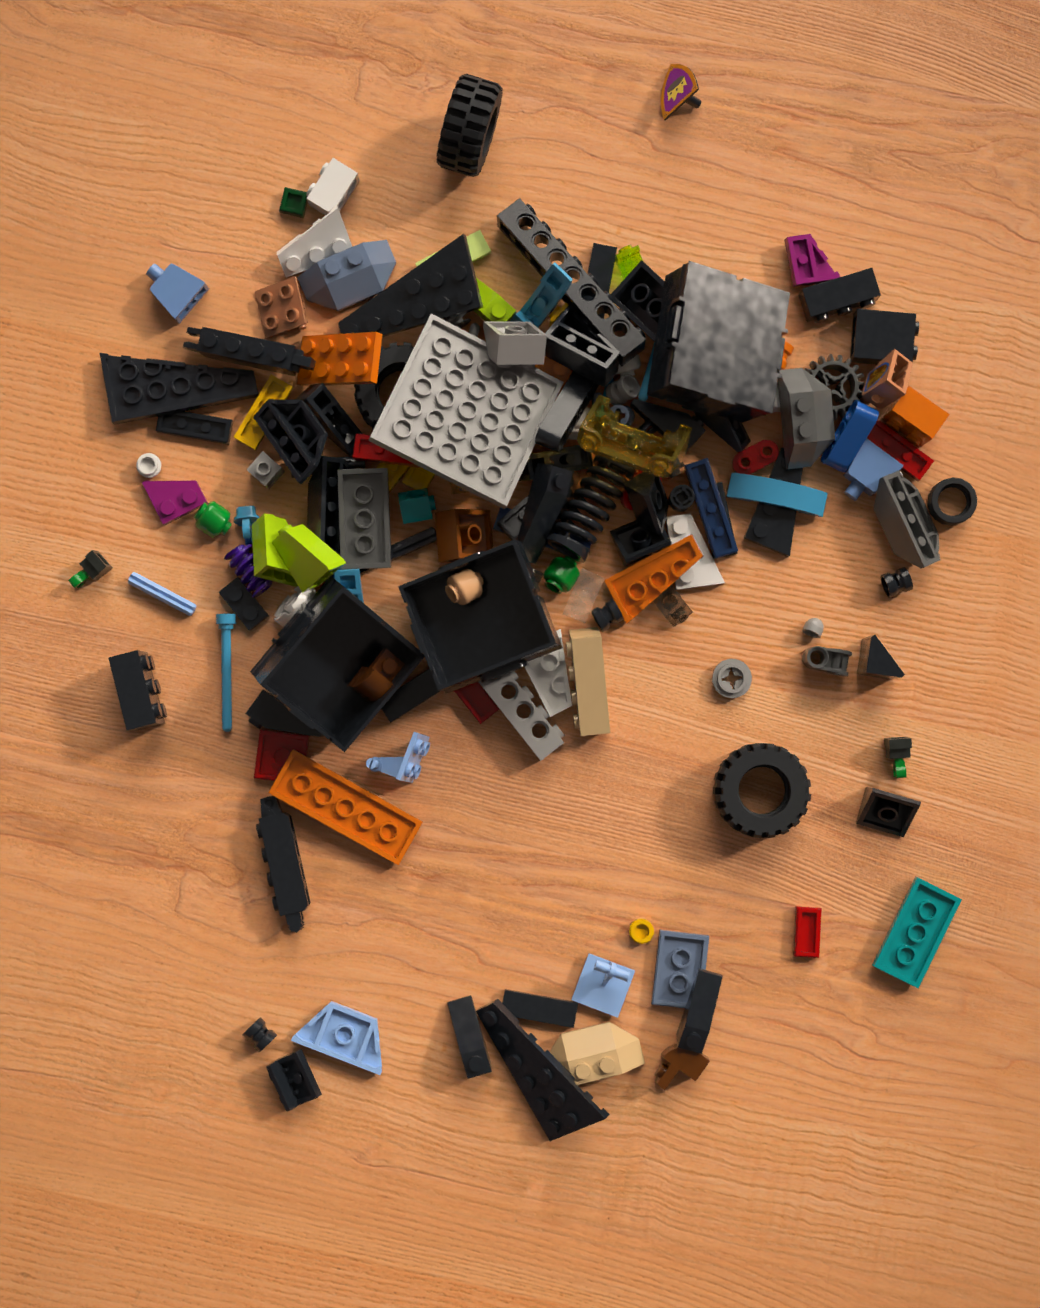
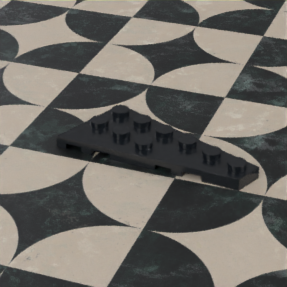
[338,234,483,337]
[100,353,259,425]
[476,999,610,1141]

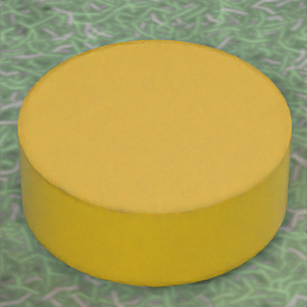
[629,918,654,944]

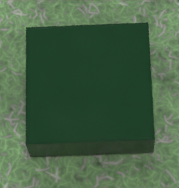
[279,187,308,218]

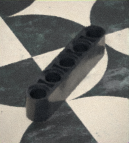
[535,371,599,452]

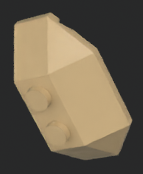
[550,1022,645,1085]

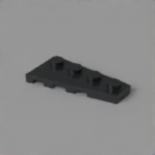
[744,448,803,557]

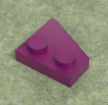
[784,234,840,287]
[142,480,208,525]

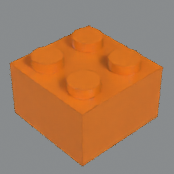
[882,386,950,446]

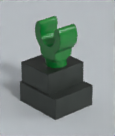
[68,550,113,589]
[884,737,912,778]

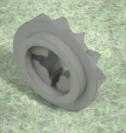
[712,659,752,698]

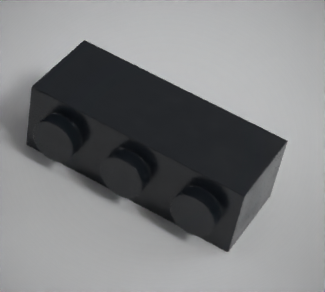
[798,268,881,323]

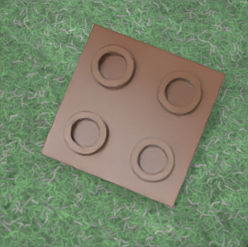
[255,276,308,338]

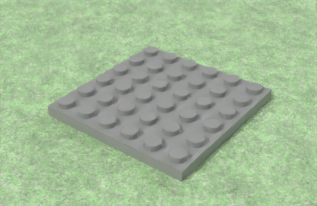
[368,314,563,509]

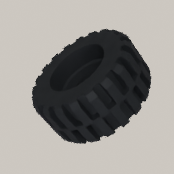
[436,74,503,177]
[354,342,414,430]
[713,743,811,838]

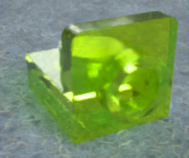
[615,245,644,280]

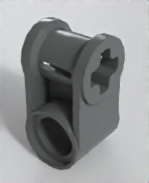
[802,646,852,677]

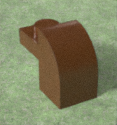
[347,648,405,702]
[655,1044,710,1090]

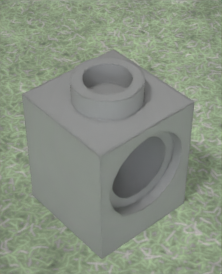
[247,451,285,489]

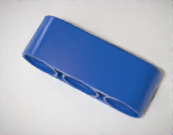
[821,400,879,473]

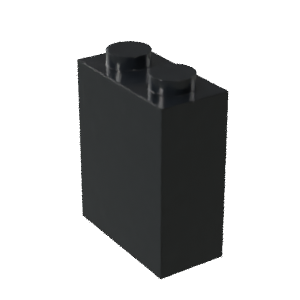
[850,309,919,365]

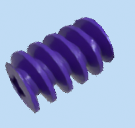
[224,544,273,598]

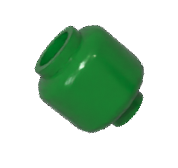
[194,501,232,538]
[543,556,580,594]

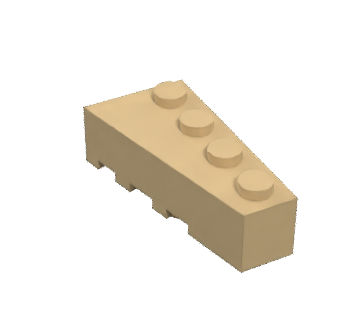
[566,627,610,736]

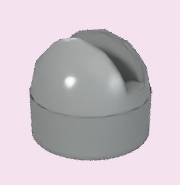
[802,618,824,638]

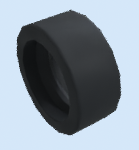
[927,477,977,526]

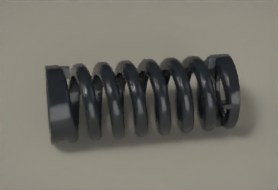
[546,450,637,563]

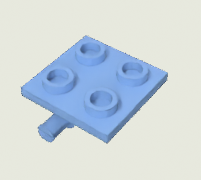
[366,732,430,783]
[571,953,635,1018]

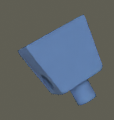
[146,263,209,324]
[843,438,903,501]

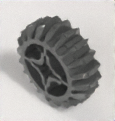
[804,354,866,421]

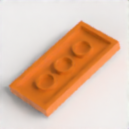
[297,332,383,386]

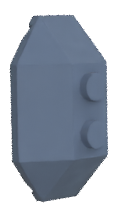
[297,240,396,311]

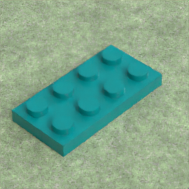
[872,876,962,989]

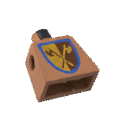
[858,349,913,409]

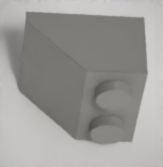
[483,321,547,368]

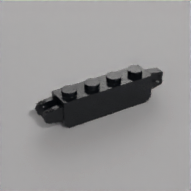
[183,327,316,376]
[256,796,311,933]

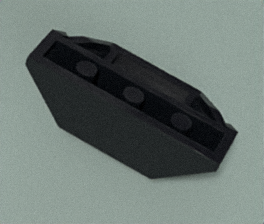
[253,399,328,484]
[307,456,350,555]

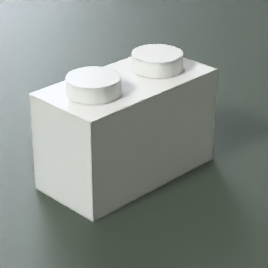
[306,158,360,216]

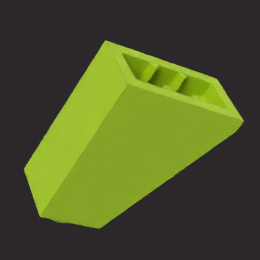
[252,513,298,587]
[272,524,346,593]

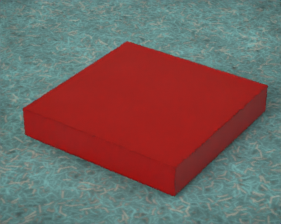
[254,729,310,781]

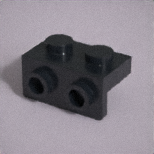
[266,1049,322,1112]

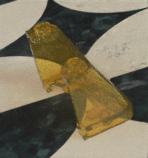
[577,395,692,478]

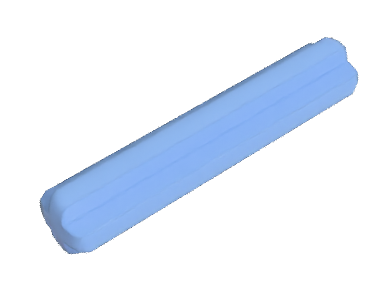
[128,572,196,616]

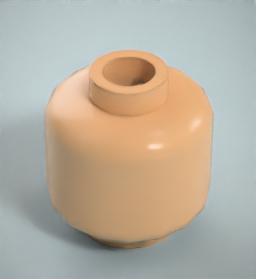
[445,568,484,605]

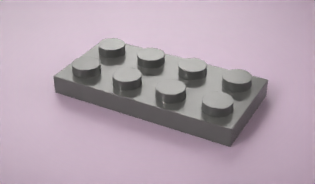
[338,468,391,570]

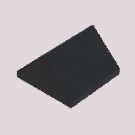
[624,465,669,535]
[610,520,672,566]
[857,635,905,679]
[856,787,921,837]

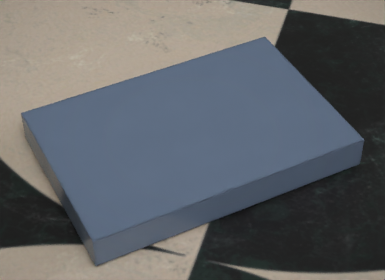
[651,929,709,1008]

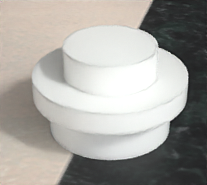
[136,453,162,478]

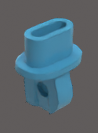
[234,506,260,545]

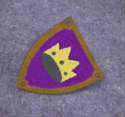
[661,64,701,121]

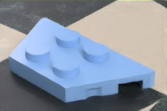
[291,1001,382,1075]

